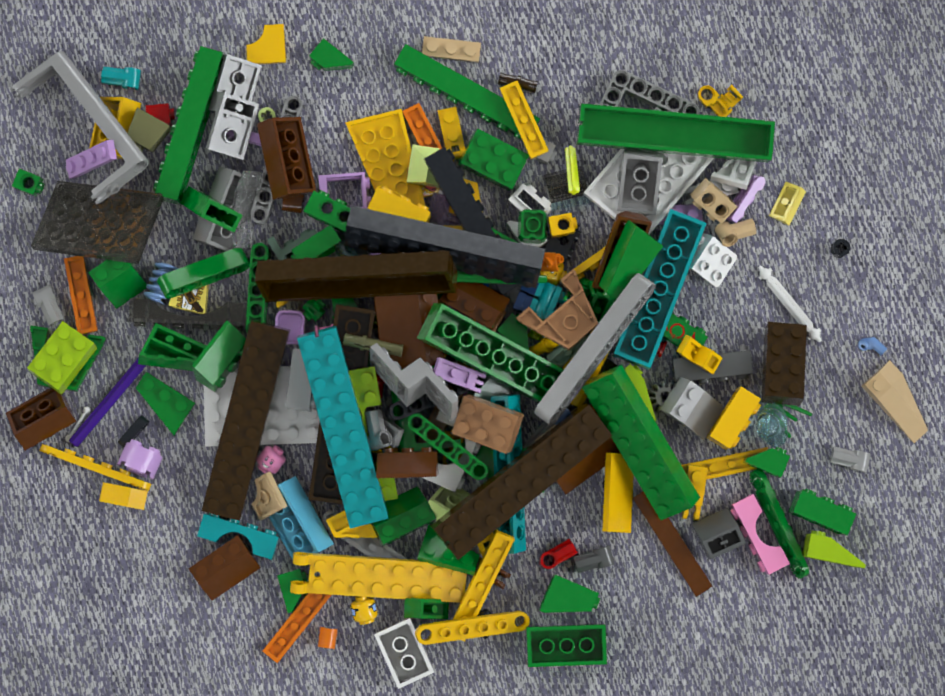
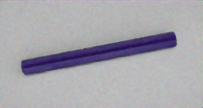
[69,357,147,447]

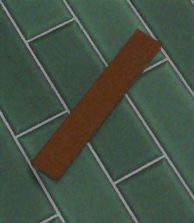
[633,491,713,597]

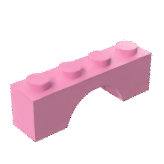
[730,494,790,575]

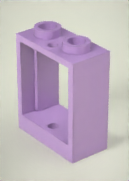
[318,172,371,215]

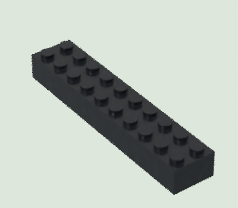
[344,205,545,288]

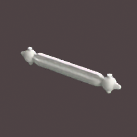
[758,265,822,342]

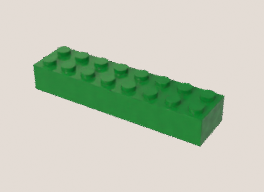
[153,46,224,206]
[417,303,564,403]
[582,364,700,520]

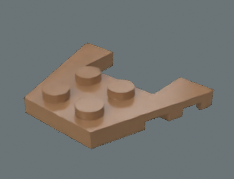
[516,269,598,350]

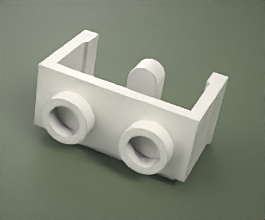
[508,183,552,215]

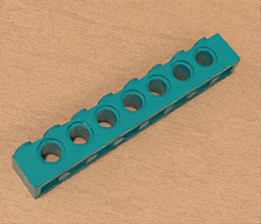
[491,395,526,554]

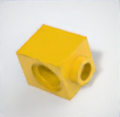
[548,213,578,238]

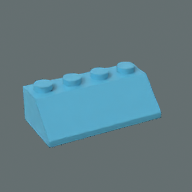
[269,476,334,566]

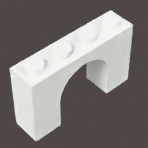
[422,408,481,492]

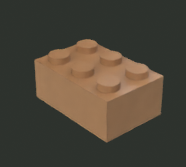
[452,394,524,454]

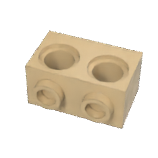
[690,178,737,224]

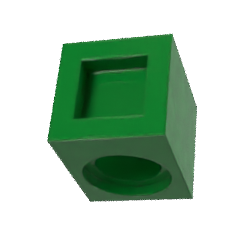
[12,168,45,197]

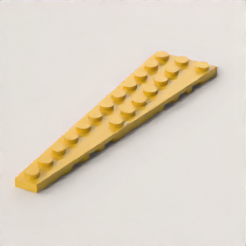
[345,109,440,303]

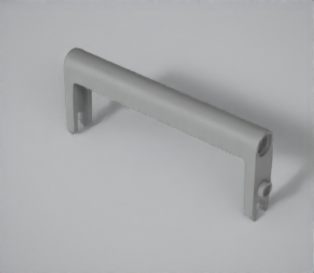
[10,51,149,204]

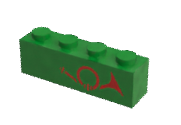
[663,312,708,347]

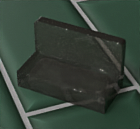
[544,166,587,203]

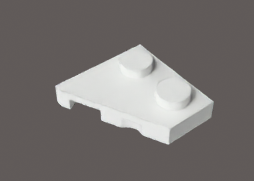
[711,159,756,190]

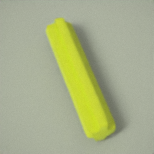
[565,145,580,195]

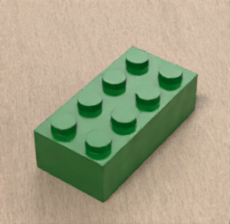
[526,624,607,667]

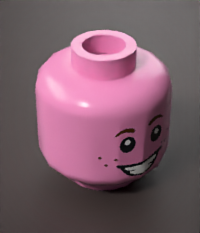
[256,445,285,474]

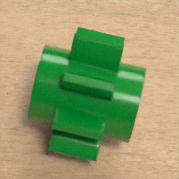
[302,300,326,322]

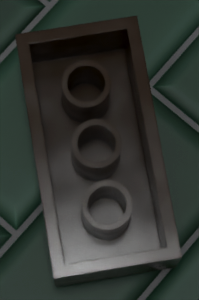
[761,321,807,406]

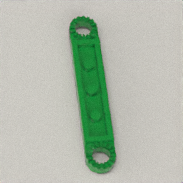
[749,469,809,579]

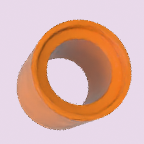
[318,627,338,649]

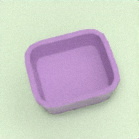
[275,310,305,344]

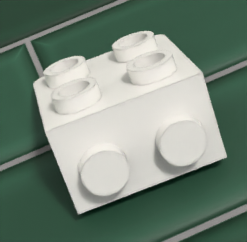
[689,233,737,287]

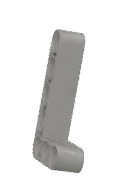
[599,70,700,114]

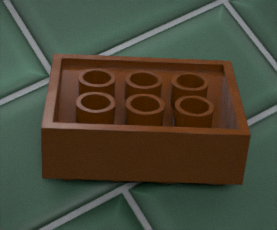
[374,294,445,369]

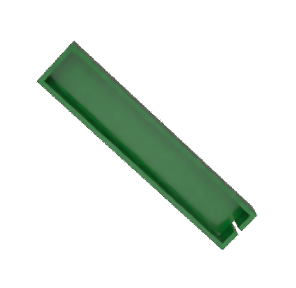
[576,103,775,163]

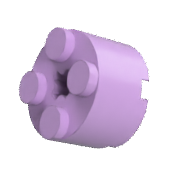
[117,439,163,480]

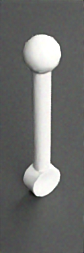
[65,406,91,442]

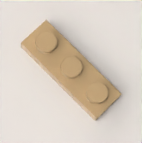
[422,36,481,63]

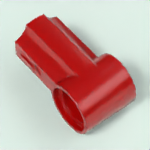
[539,539,578,569]

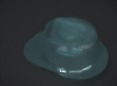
[756,403,788,447]

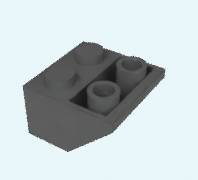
[692,508,746,560]

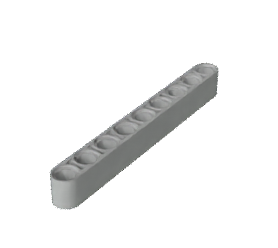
[534,273,656,425]

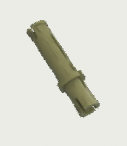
[343,333,404,357]

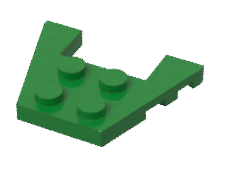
[30,325,106,392]

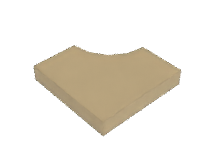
[252,471,288,521]

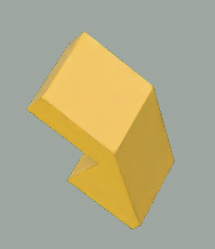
[676,335,723,375]
[99,482,148,510]

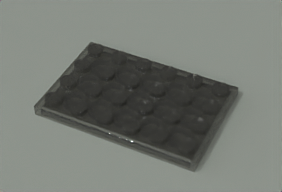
[31,181,164,264]

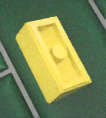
[769,182,806,226]

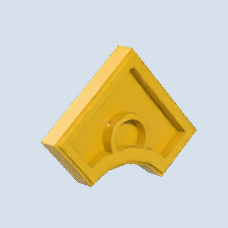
[246,24,286,64]

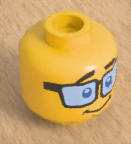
[350,596,378,625]

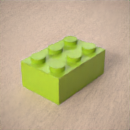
[27,321,97,395]

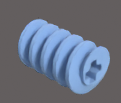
[143,262,179,305]

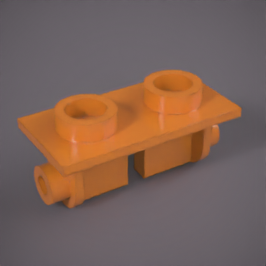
[541,252,564,272]

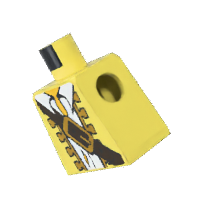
[169,285,209,316]

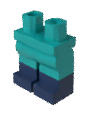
[513,282,571,321]

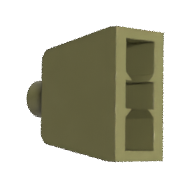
[128,108,171,153]

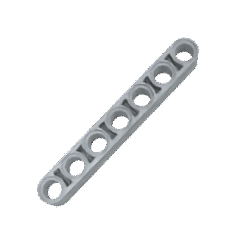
[251,95,303,225]

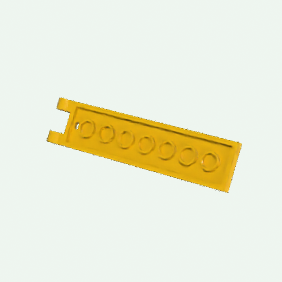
[290,552,467,603]

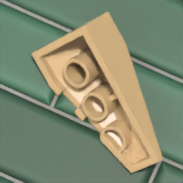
[862,360,928,443]

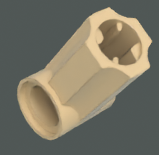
[715,219,757,247]

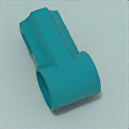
[101,66,141,90]

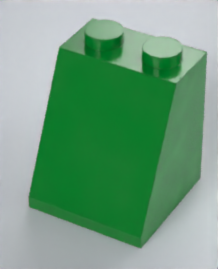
[88,250,147,309]
[539,574,601,613]

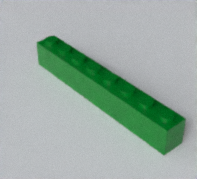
[394,44,540,142]

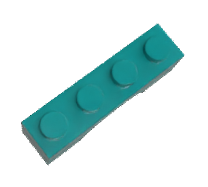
[197,513,280,560]

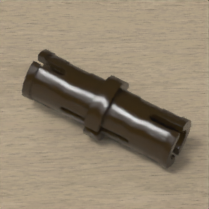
[498,72,538,93]

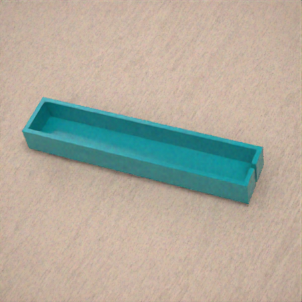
[297,326,388,529]

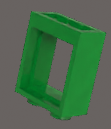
[291,225,343,259]

